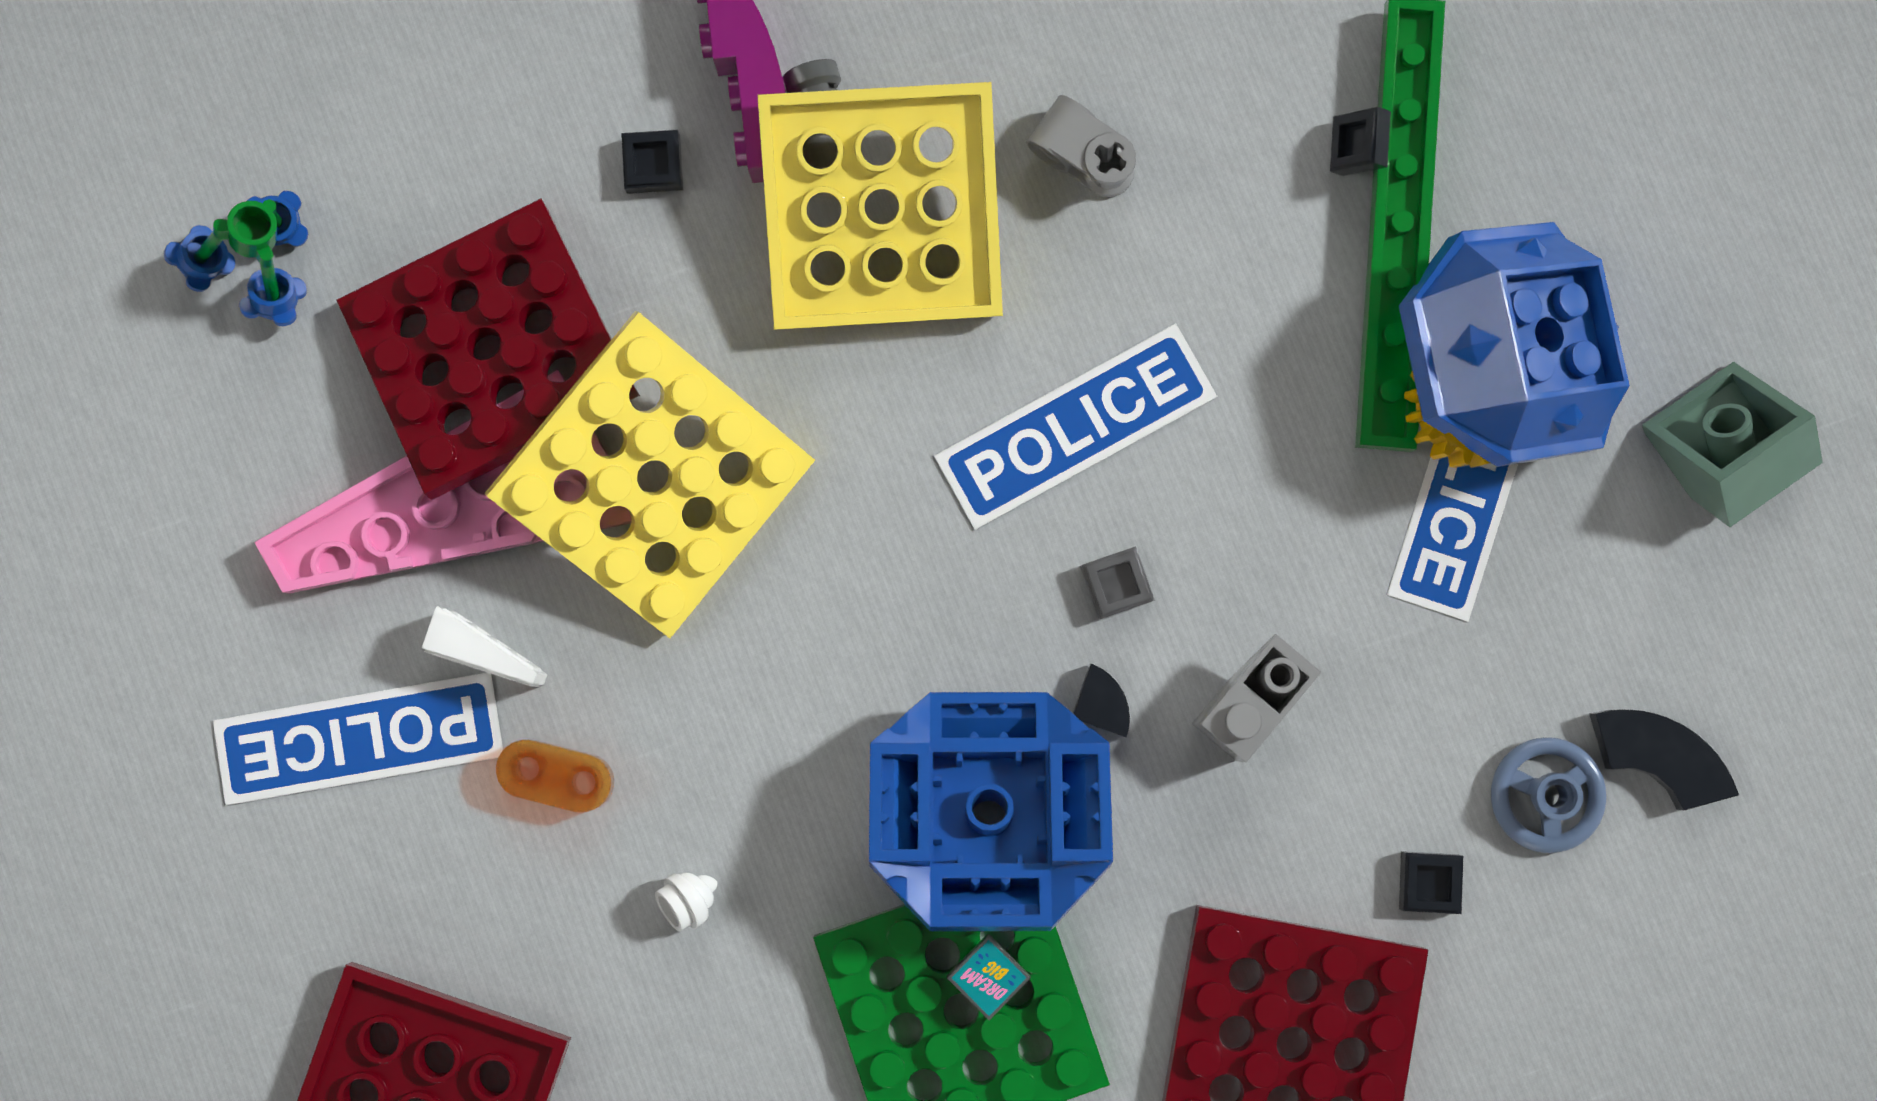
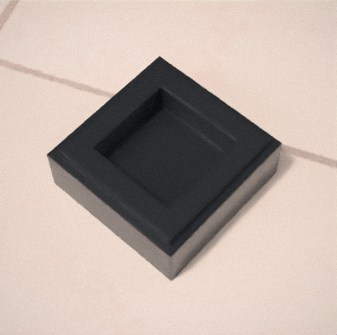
[1330,107,1391,176]
[621,130,683,194]
[1399,851,1464,914]

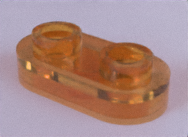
[496,739,614,813]

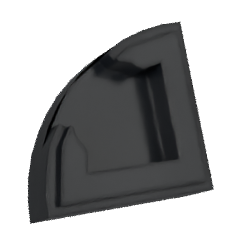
[1073,664,1130,738]

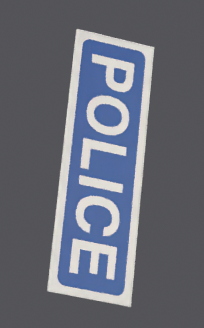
[934,323,1218,530]
[1387,457,1518,622]
[213,672,504,806]

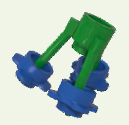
[164,191,309,327]

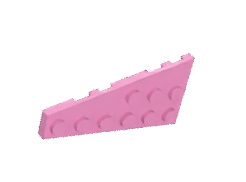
[254,370,631,594]

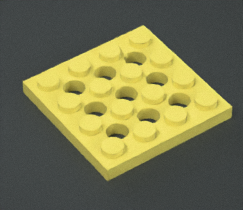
[758,82,1003,330]
[485,311,815,638]

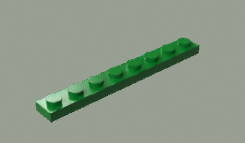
[1355,0,1446,452]

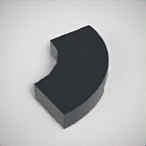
[1589,709,1739,811]

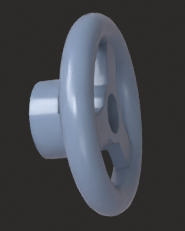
[1491,737,1606,853]

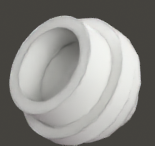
[655,872,717,932]

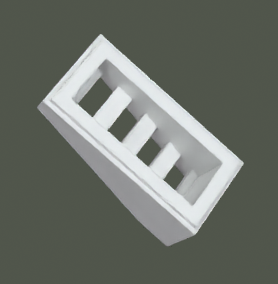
[422,606,547,687]

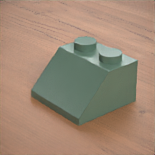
[1642,362,1823,527]

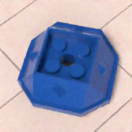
[1399,222,1630,467]
[869,692,1113,931]

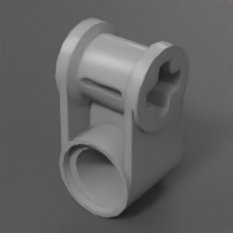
[1026,95,1136,197]

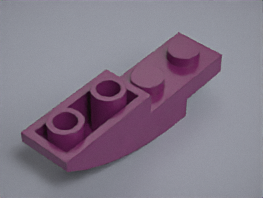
[697,0,786,183]

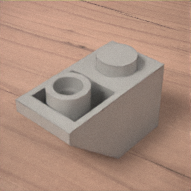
[1192,634,1321,763]

